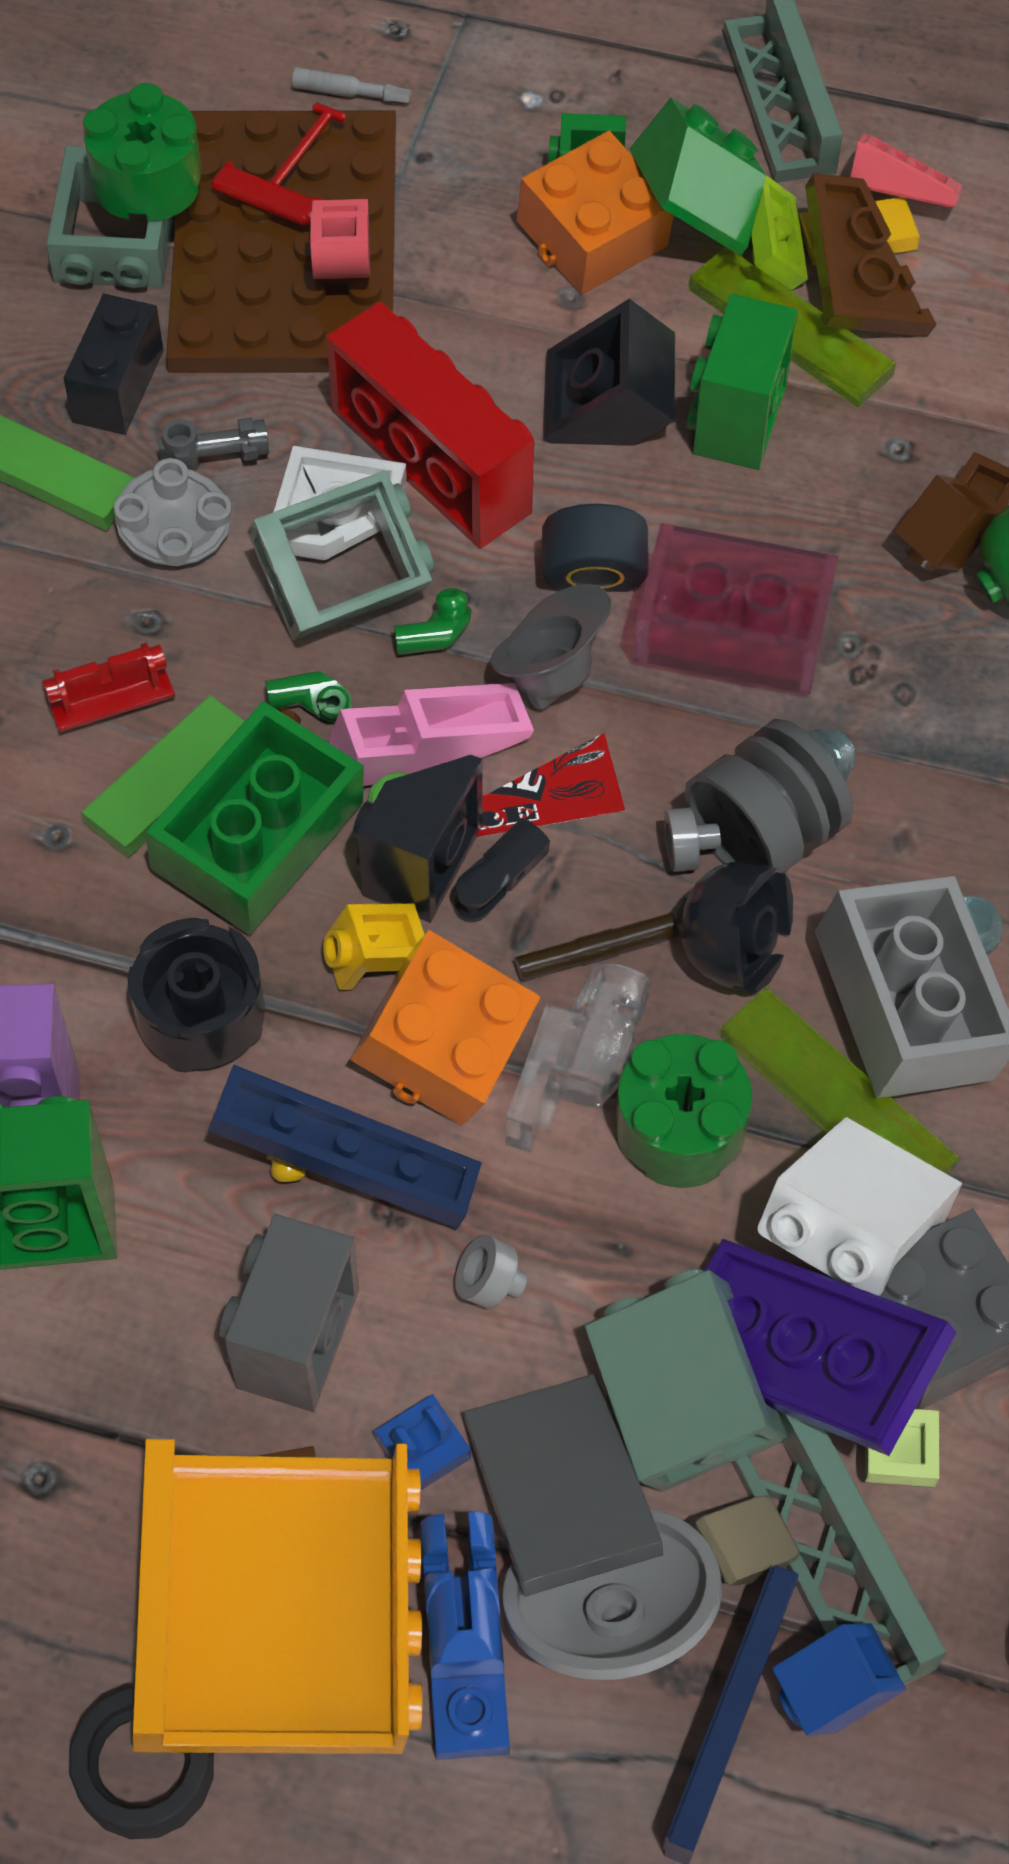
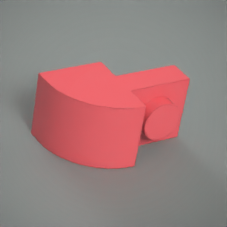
[310,199,370,279]

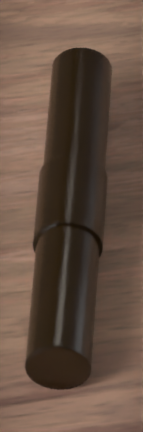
[515,912,679,981]

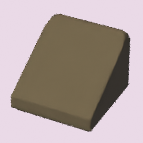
[695,1496,800,1586]

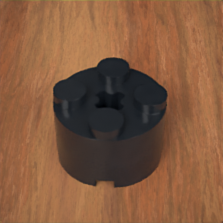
[127,918,265,1073]

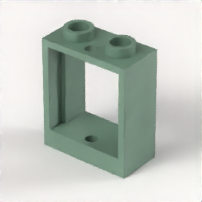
[46,146,175,288]
[247,470,434,642]

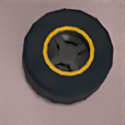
[542,503,649,592]

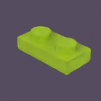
[751,175,808,290]

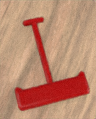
[211,102,346,226]

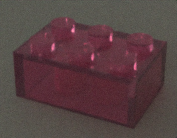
[633,523,838,694]

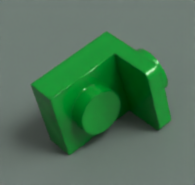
[548,113,626,163]

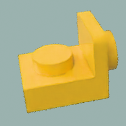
[323,903,425,990]

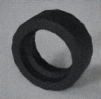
[69,1687,214,1840]

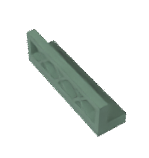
[723,0,843,183]
[731,1412,946,1685]

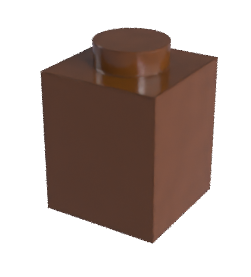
[894,475,999,572]

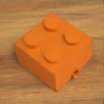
[517,130,674,295]
[349,929,541,1126]

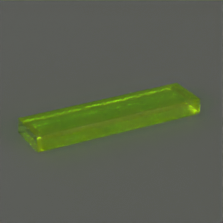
[689,247,896,407]
[720,987,959,1175]

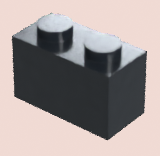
[63,293,164,435]

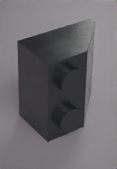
[544,298,675,446]
[353,755,483,923]

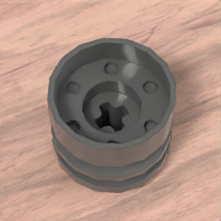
[685,719,853,874]

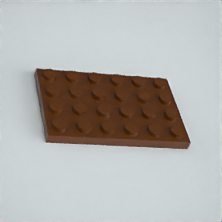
[166,110,397,373]

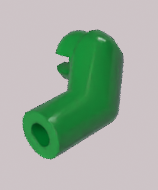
[265,671,352,722]

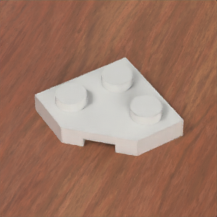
[274,446,407,560]

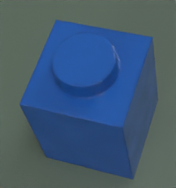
[772,1623,907,1736]

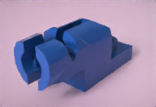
[421,1512,510,1760]

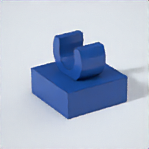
[374,1394,471,1491]

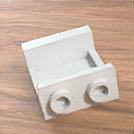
[757,1117,962,1296]

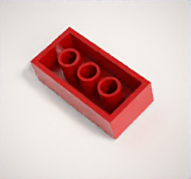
[326,301,535,549]

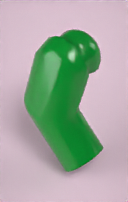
[394,588,472,655]

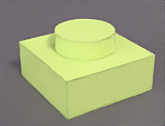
[865,1409,939,1487]

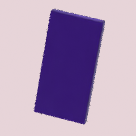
[704,1239,957,1456]

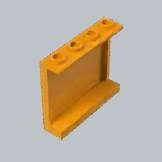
[132,1439,422,1754]

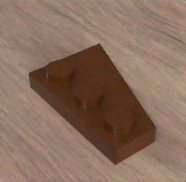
[805,173,937,337]

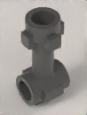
[158,417,269,471]

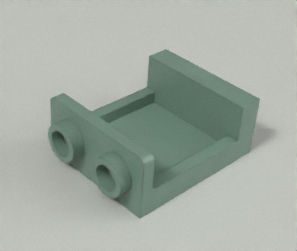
[585,1269,788,1492]

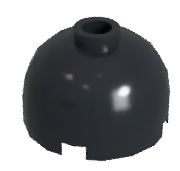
[676,862,793,993]

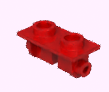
[41,642,175,733]

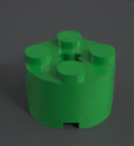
[83,83,201,221]
[615,1034,752,1188]

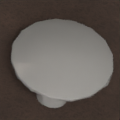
[114,458,231,566]

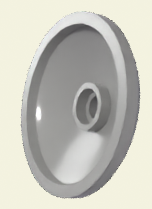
[503,1509,722,1680]

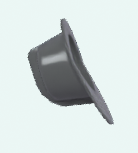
[490,585,611,709]

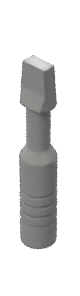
[292,67,412,103]

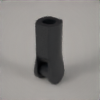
[453,818,550,922]

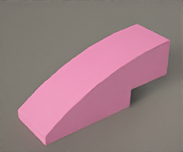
[328,683,534,786]

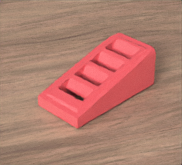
[850,133,963,208]

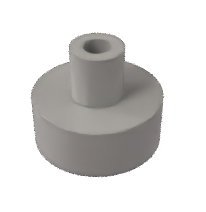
[664,807,721,872]
[455,1234,527,1308]

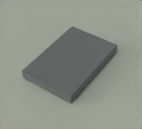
[464,1374,663,1597]

